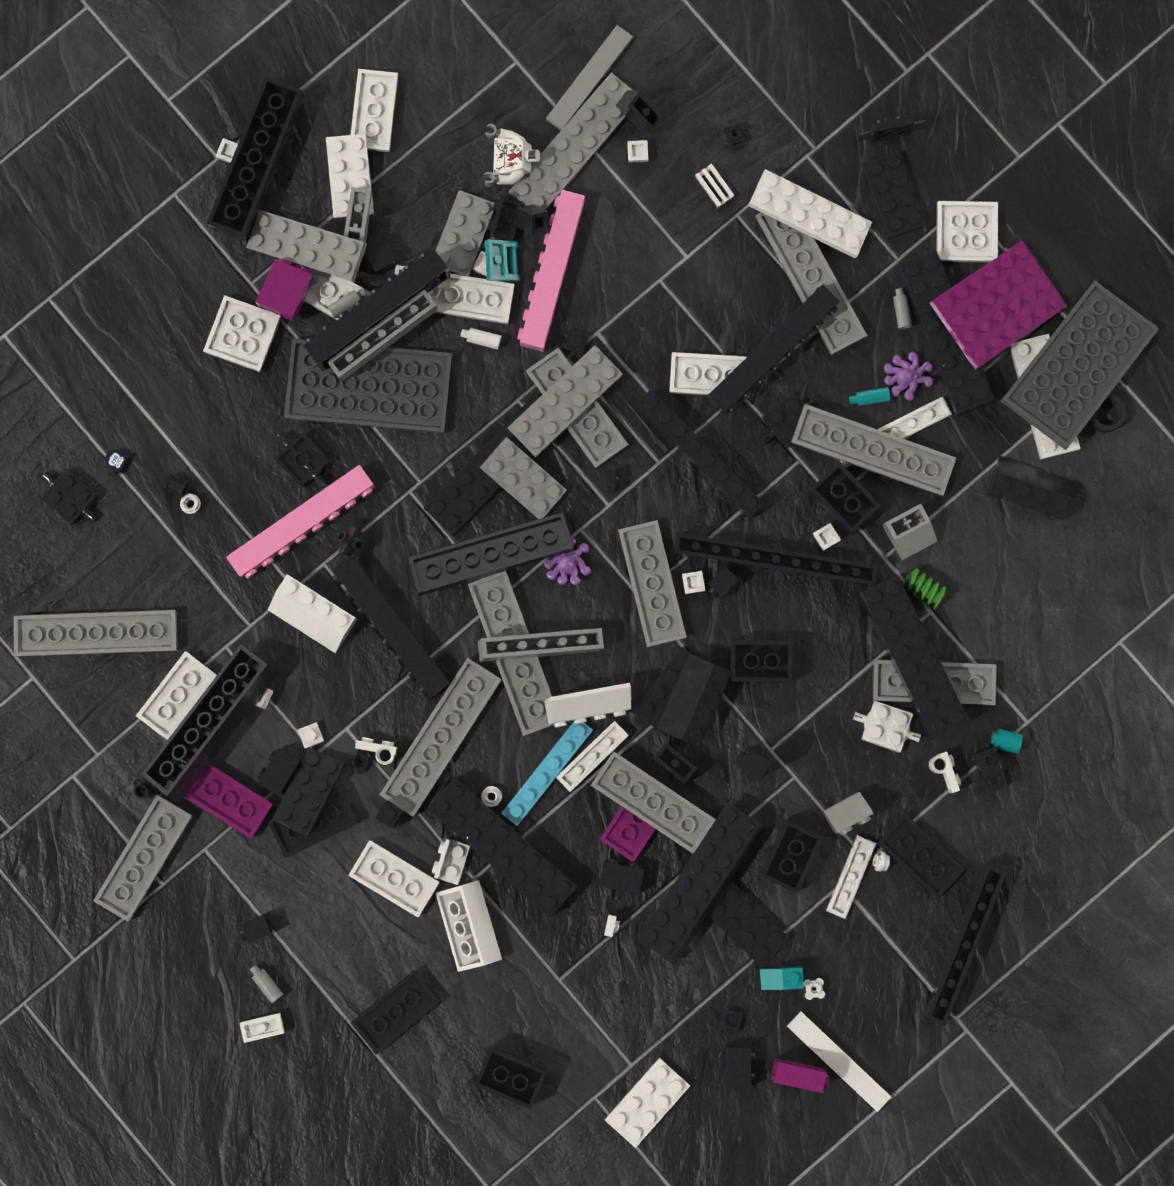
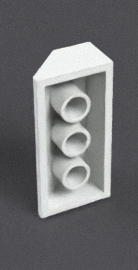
[268,574,358,653]
[544,683,631,728]
[435,880,502,972]

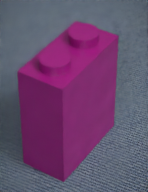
[255,258,314,322]
[771,1058,829,1093]

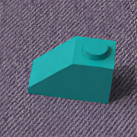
[760,966,804,990]

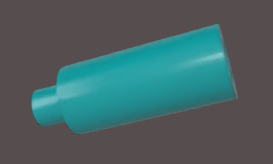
[849,387,890,406]

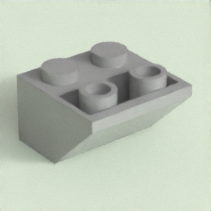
[882,504,937,560]
[822,792,874,835]

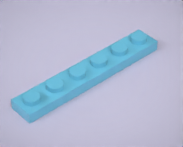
[502,722,593,826]

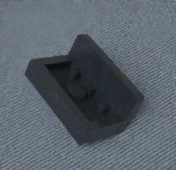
[487,195,523,241]

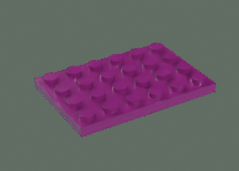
[930,241,1067,369]

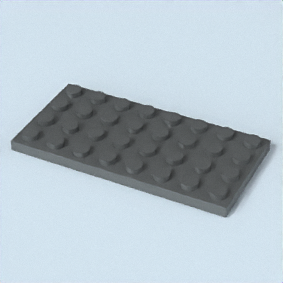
[1001,281,1159,450]
[284,339,452,433]

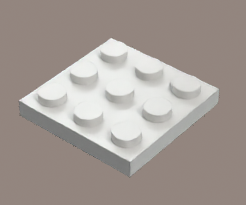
[937,201,998,263]
[203,295,281,373]

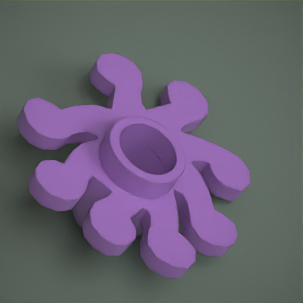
[884,352,934,401]
[544,537,591,585]

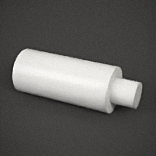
[460,328,502,350]

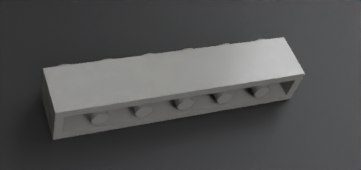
[327,289,438,382]
[478,628,604,662]

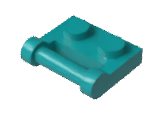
[485,239,520,283]

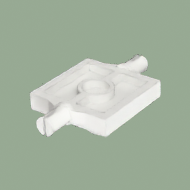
[853,701,921,753]

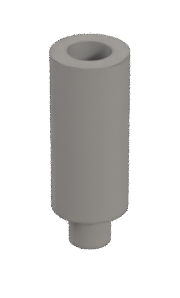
[893,288,913,329]
[327,289,367,319]
[250,965,283,1004]

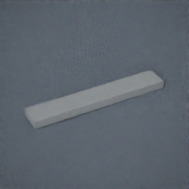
[546,25,633,131]

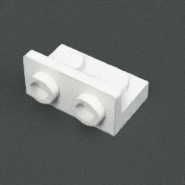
[432,838,470,885]

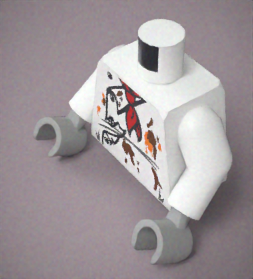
[484,124,540,187]

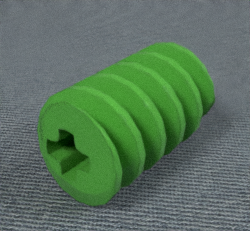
[902,568,946,610]

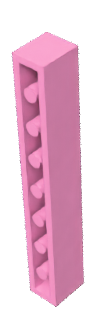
[517,190,585,352]
[226,465,375,579]

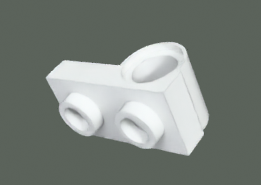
[355,737,398,765]
[929,752,961,793]

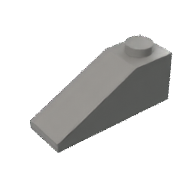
[344,187,372,254]

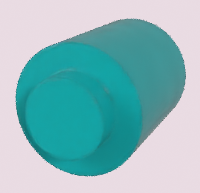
[991,728,1023,754]

